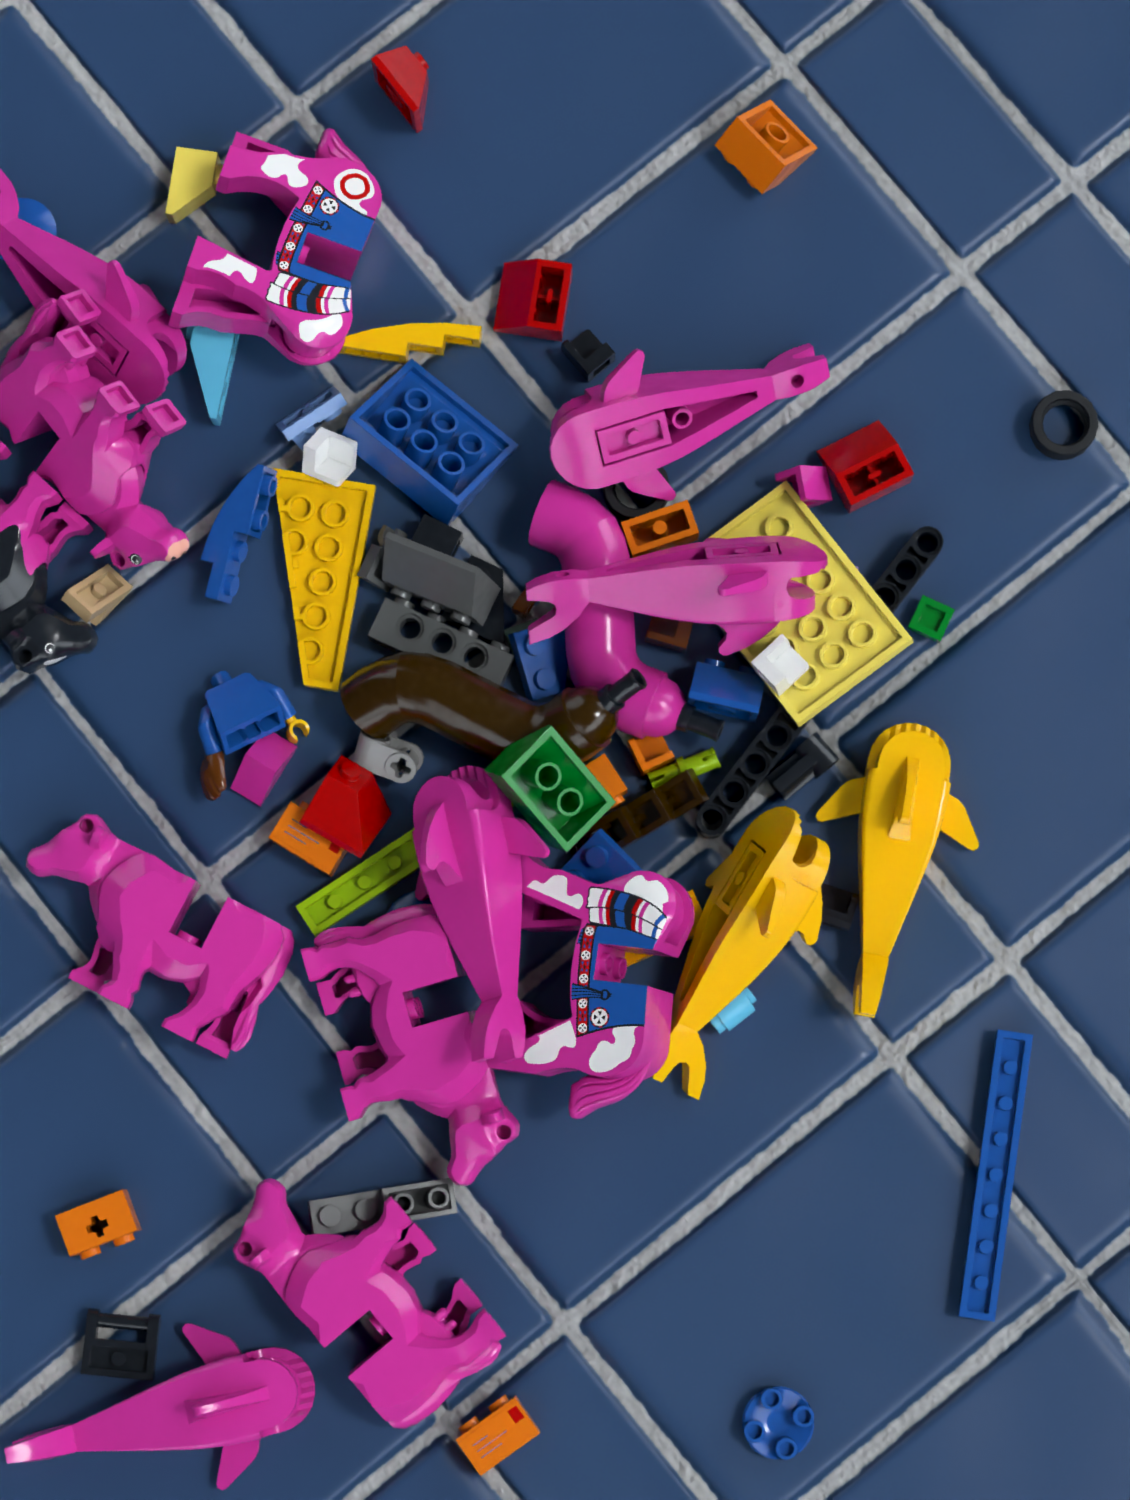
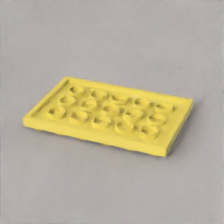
[709,480,914,727]

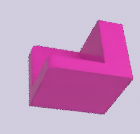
[774,465,833,509]

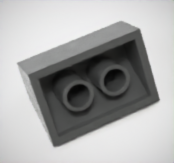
[382,531,501,626]

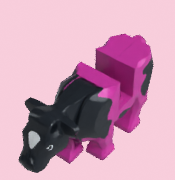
[0,441,98,674]

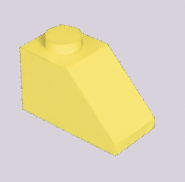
[165,146,223,224]

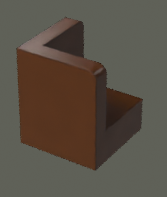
[645,616,694,654]

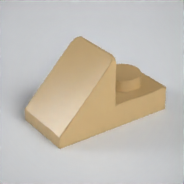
[61,564,133,626]

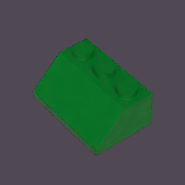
[484,725,616,852]

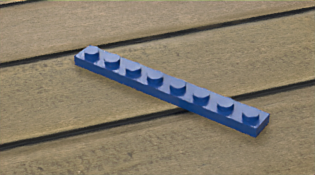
[957,1029,1033,1322]

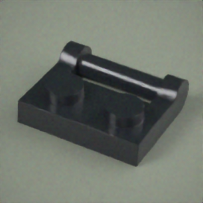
[81,1308,161,1381]

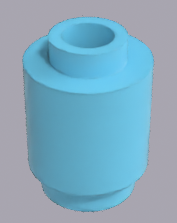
[709,987,757,1034]

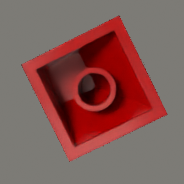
[371,46,429,133]
[299,755,391,859]

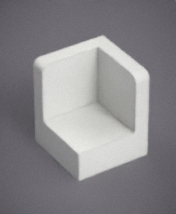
[302,427,358,487]
[751,634,809,696]

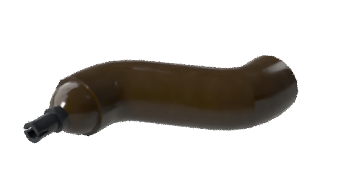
[340,652,647,762]

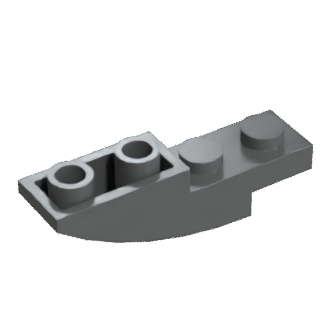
[307,1178,458,1234]

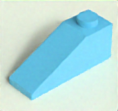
[186,326,240,426]

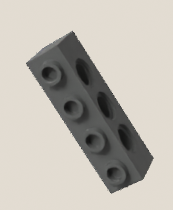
[367,597,515,687]

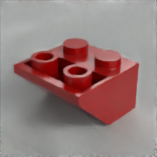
[493,259,573,342]
[816,420,914,513]

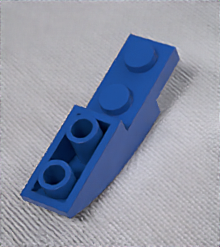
[201,464,278,604]

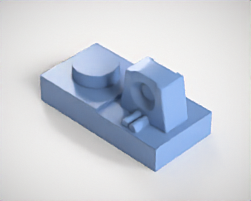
[275,386,347,451]

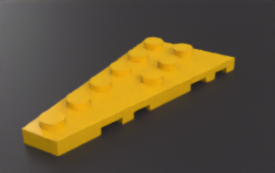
[272,468,376,692]

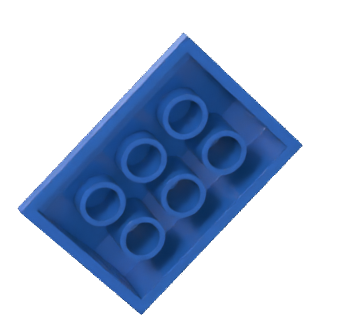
[342,358,519,525]

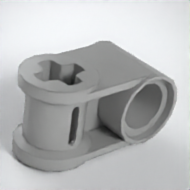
[352,729,424,783]

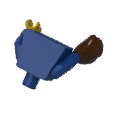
[198,671,310,801]

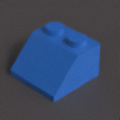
[687,658,765,723]

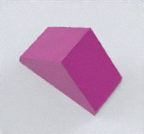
[230,733,298,807]

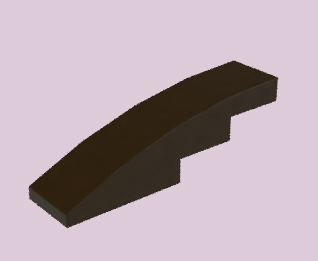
[570,768,709,856]

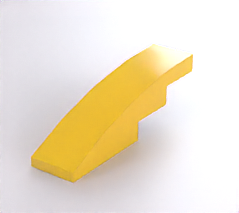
[340,323,483,364]

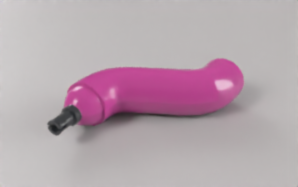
[528,480,725,742]

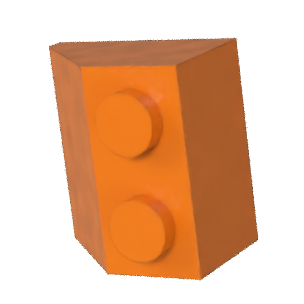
[715,99,818,194]

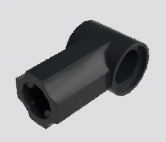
[766,732,839,801]

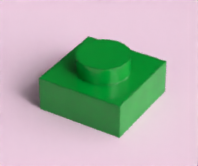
[907,595,955,643]

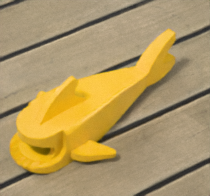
[815,723,979,1018]
[651,806,830,1100]

